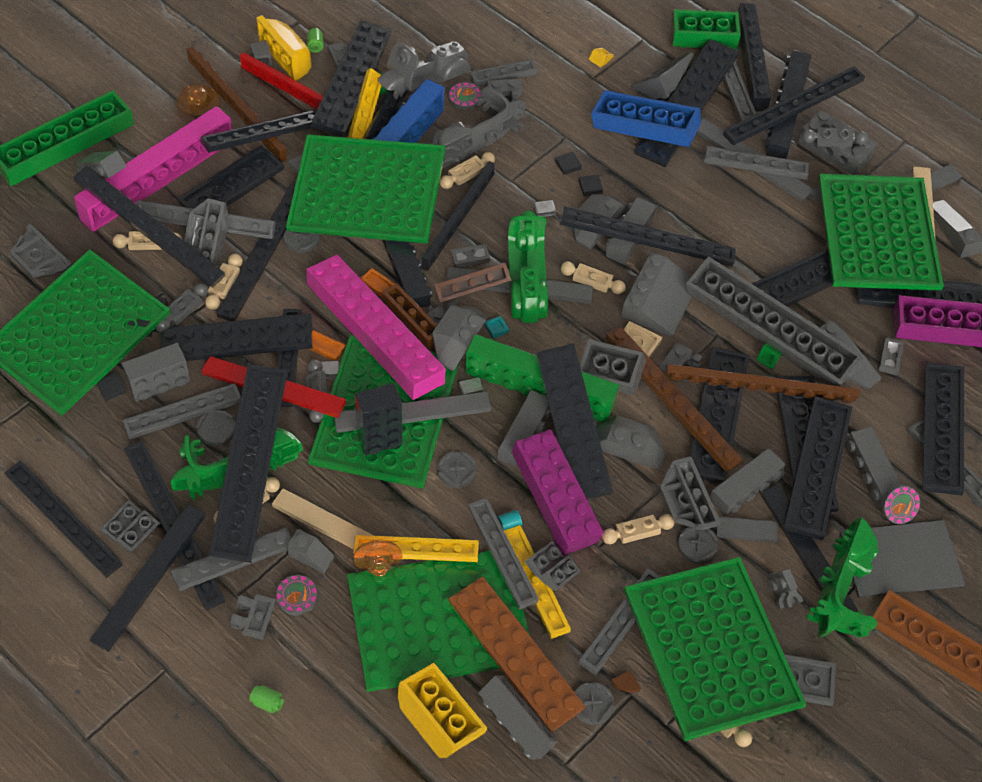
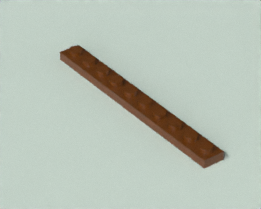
[187,47,287,163]
[605,327,743,472]
[665,364,860,403]

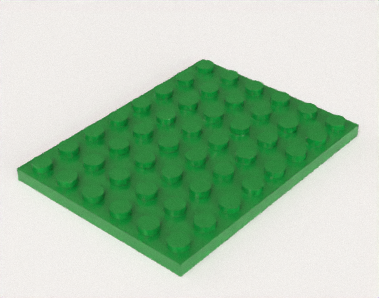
[286,135,446,244]
[818,174,944,291]
[0,250,171,417]
[308,335,460,489]
[347,551,529,692]
[624,557,806,741]

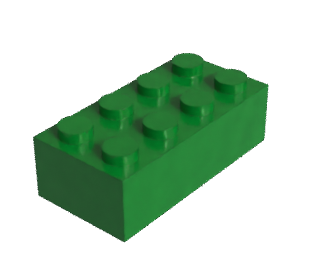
[671,9,740,49]

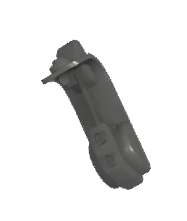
[377,42,470,99]
[432,87,526,168]

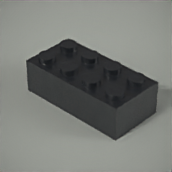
[355,383,402,456]

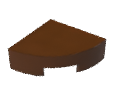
[611,670,641,693]

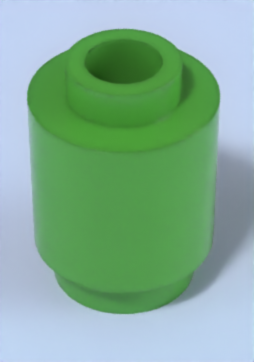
[307,28,323,52]
[250,685,284,714]

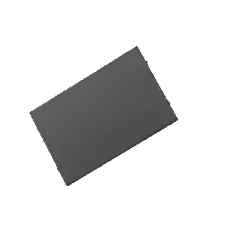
[840,520,965,598]

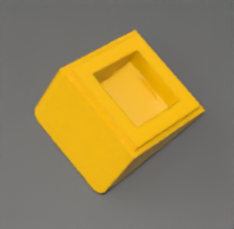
[589,48,614,67]

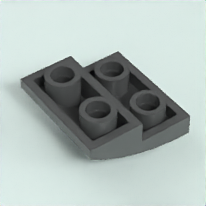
[100,500,160,553]
[524,541,581,591]

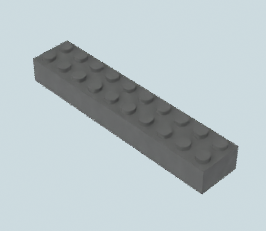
[686,256,863,387]

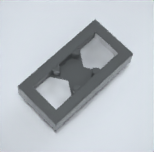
[451,244,490,268]
[878,337,904,375]

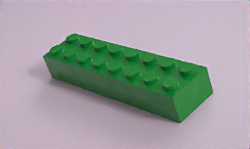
[0,90,134,186]
[466,334,619,422]

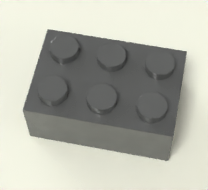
[580,339,646,396]
[122,343,190,402]

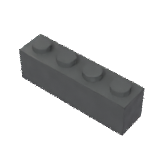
[75,151,127,178]
[605,197,656,265]
[498,390,552,468]
[846,427,901,507]
[710,448,785,516]
[478,675,558,760]

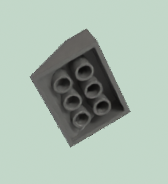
[621,252,692,337]

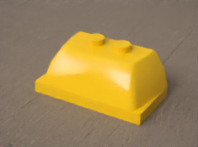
[256,15,312,81]
[398,663,488,758]

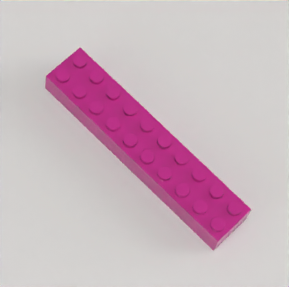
[74,106,232,232]
[306,255,446,400]

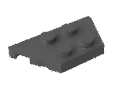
[10,223,72,278]

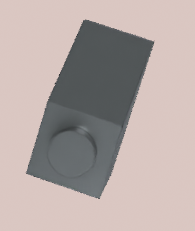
[287,529,335,574]

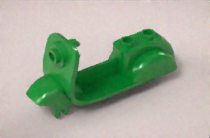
[508,211,548,323]
[170,427,303,500]
[806,516,879,637]

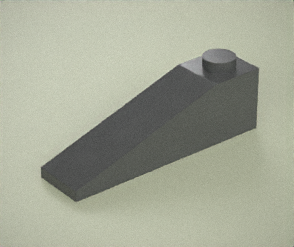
[634,52,693,100]
[933,200,982,258]
[820,320,881,390]

